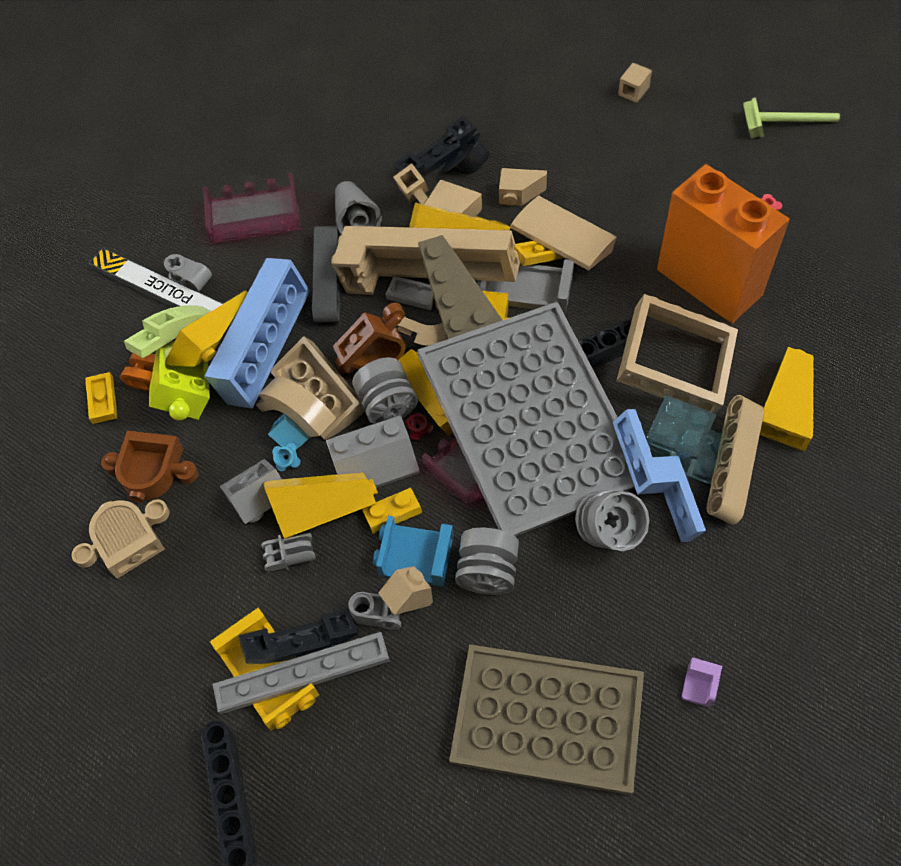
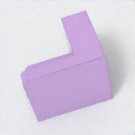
[681,657,722,708]

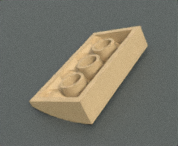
[510,196,617,270]
[271,336,365,440]

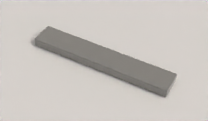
[213,632,390,715]

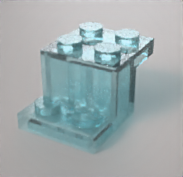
[646,395,722,485]

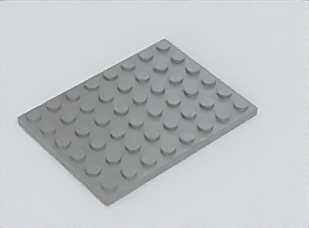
[417,302,635,537]

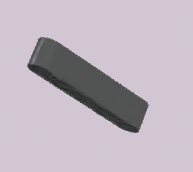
[312,225,340,323]

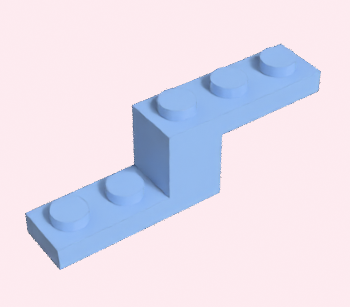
[613,409,706,542]

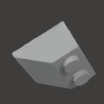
[220,459,282,524]

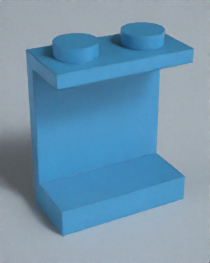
[373,515,454,587]

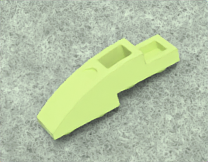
[124,305,211,358]

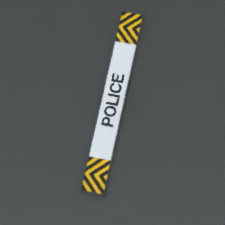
[88,248,229,333]

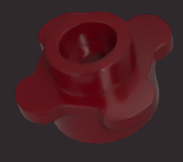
[403,413,433,441]

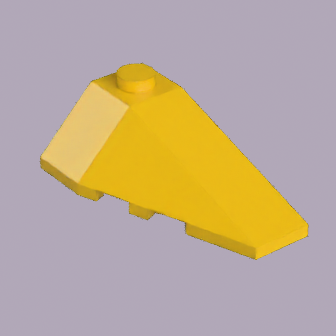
[165,290,248,367]
[398,349,453,436]

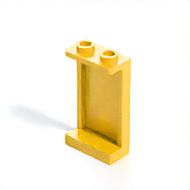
[210,608,319,731]

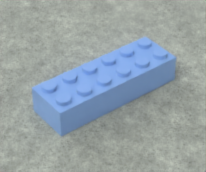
[204,258,310,408]

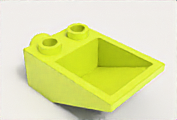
[149,341,210,421]

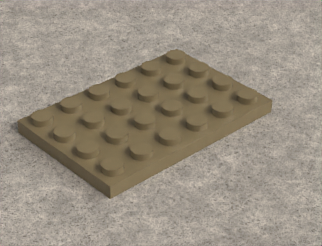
[449,644,644,795]

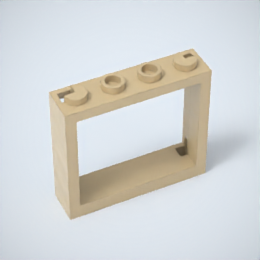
[617,294,738,416]

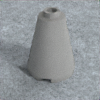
[335,181,382,235]

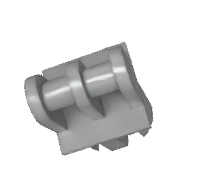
[261,533,316,571]

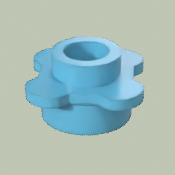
[272,442,301,471]

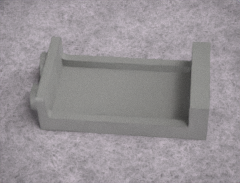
[477,259,574,314]

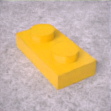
[514,241,563,266]
[85,372,117,424]
[362,488,422,534]

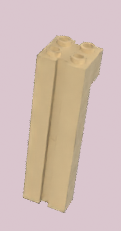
[331,226,520,295]

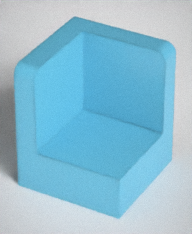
[268,414,309,449]

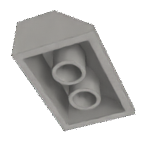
[326,415,420,488]

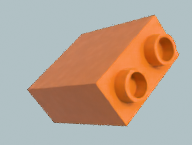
[657,164,790,324]

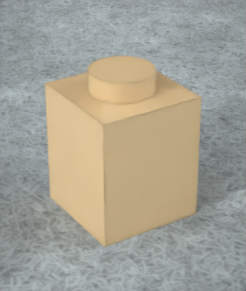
[618,63,652,103]

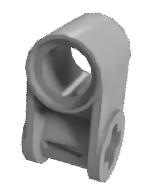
[164,254,212,292]
[349,592,401,630]

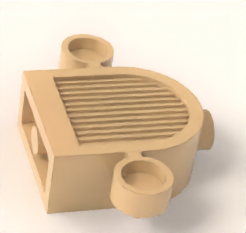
[72,500,169,578]

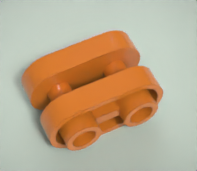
[120,353,156,391]

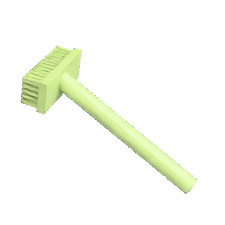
[743,97,840,138]

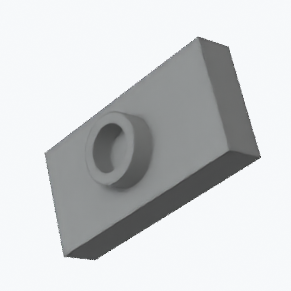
[385,276,435,310]

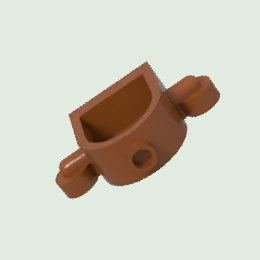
[333,303,406,374]
[101,431,198,503]

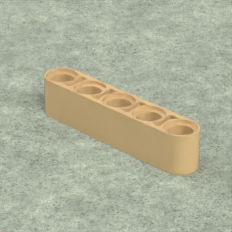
[707,395,764,525]

